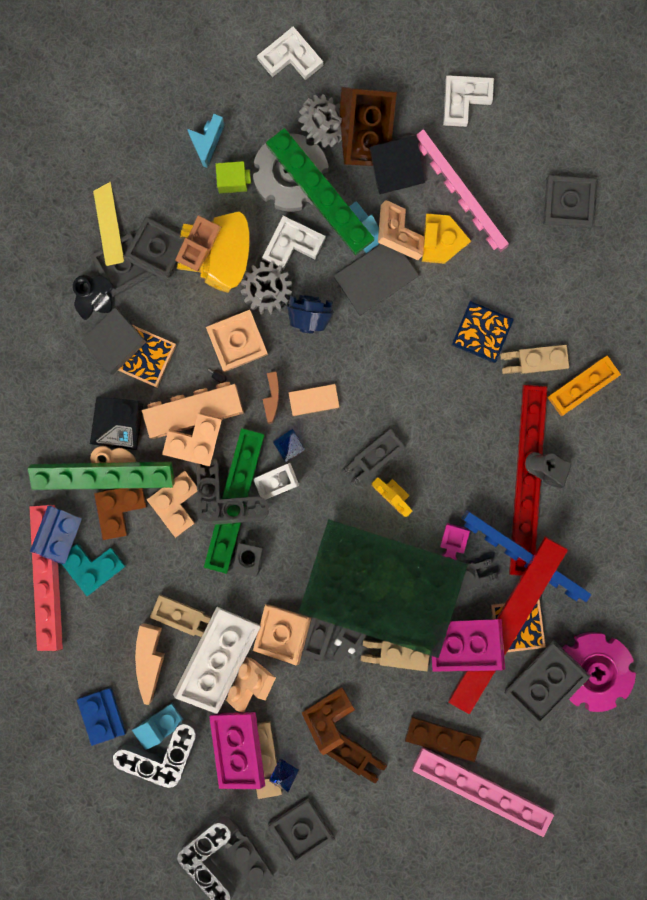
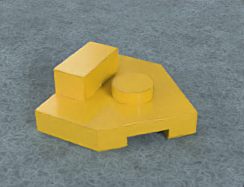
[422,214,471,264]
[371,477,412,517]

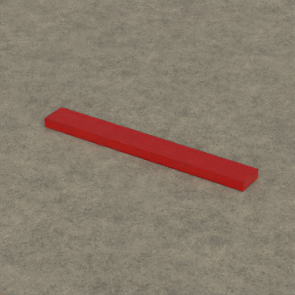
[509,385,547,576]
[448,536,568,714]

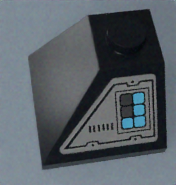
[90,397,144,450]

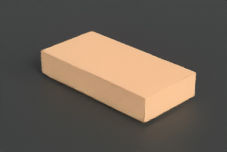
[289,384,340,416]

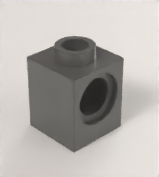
[233,539,264,577]

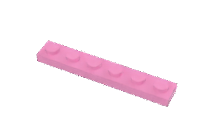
[417,129,509,252]
[412,747,554,837]

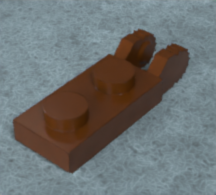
[326,731,387,783]

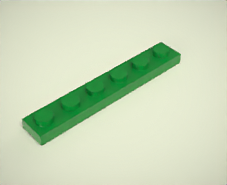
[266,128,374,256]
[204,428,265,574]
[27,462,175,490]

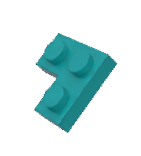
[62,544,126,596]

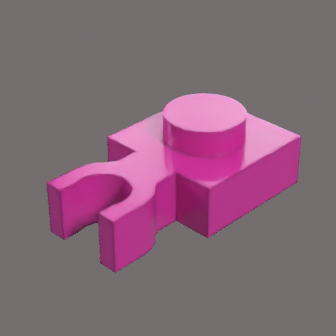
[440,523,470,568]

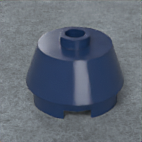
[287,295,334,334]

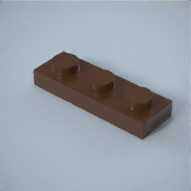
[405,716,481,762]

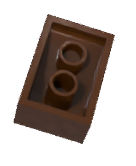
[340,87,397,166]

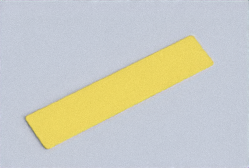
[93,182,124,266]

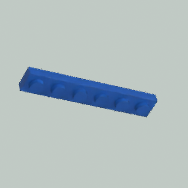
[461,510,592,602]

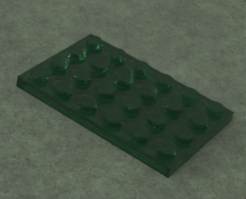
[298,519,468,658]

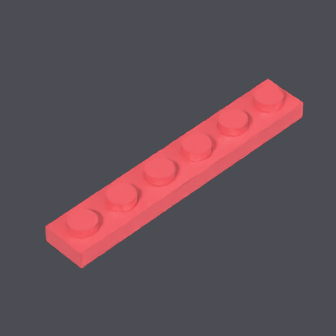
[30,505,63,651]

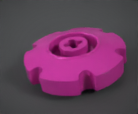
[562,632,636,712]

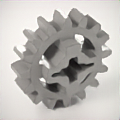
[298,94,342,148]
[241,262,292,315]

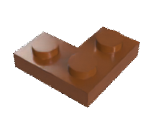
[94,488,147,540]
[302,688,355,755]

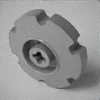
[253,134,328,212]

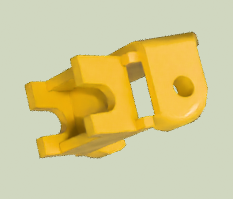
[177,212,249,293]

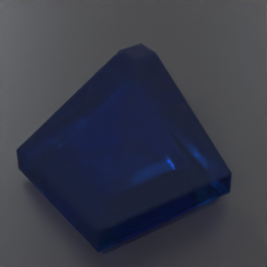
[273,429,305,462]
[269,759,299,793]

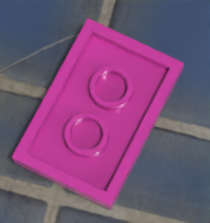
[429,619,506,672]
[209,712,266,789]

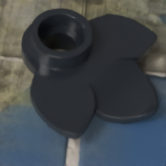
[73,275,113,320]

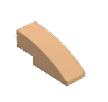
[135,623,165,705]

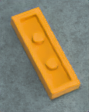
[547,355,621,416]

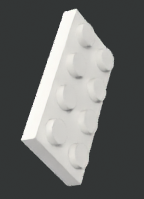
[173,607,261,714]

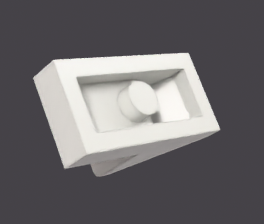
[253,463,299,500]

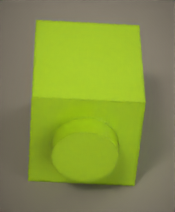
[215,161,251,194]

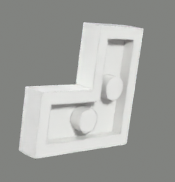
[257,27,323,80]
[443,76,494,127]
[262,216,326,270]

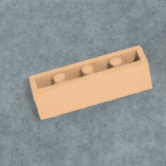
[142,382,244,439]

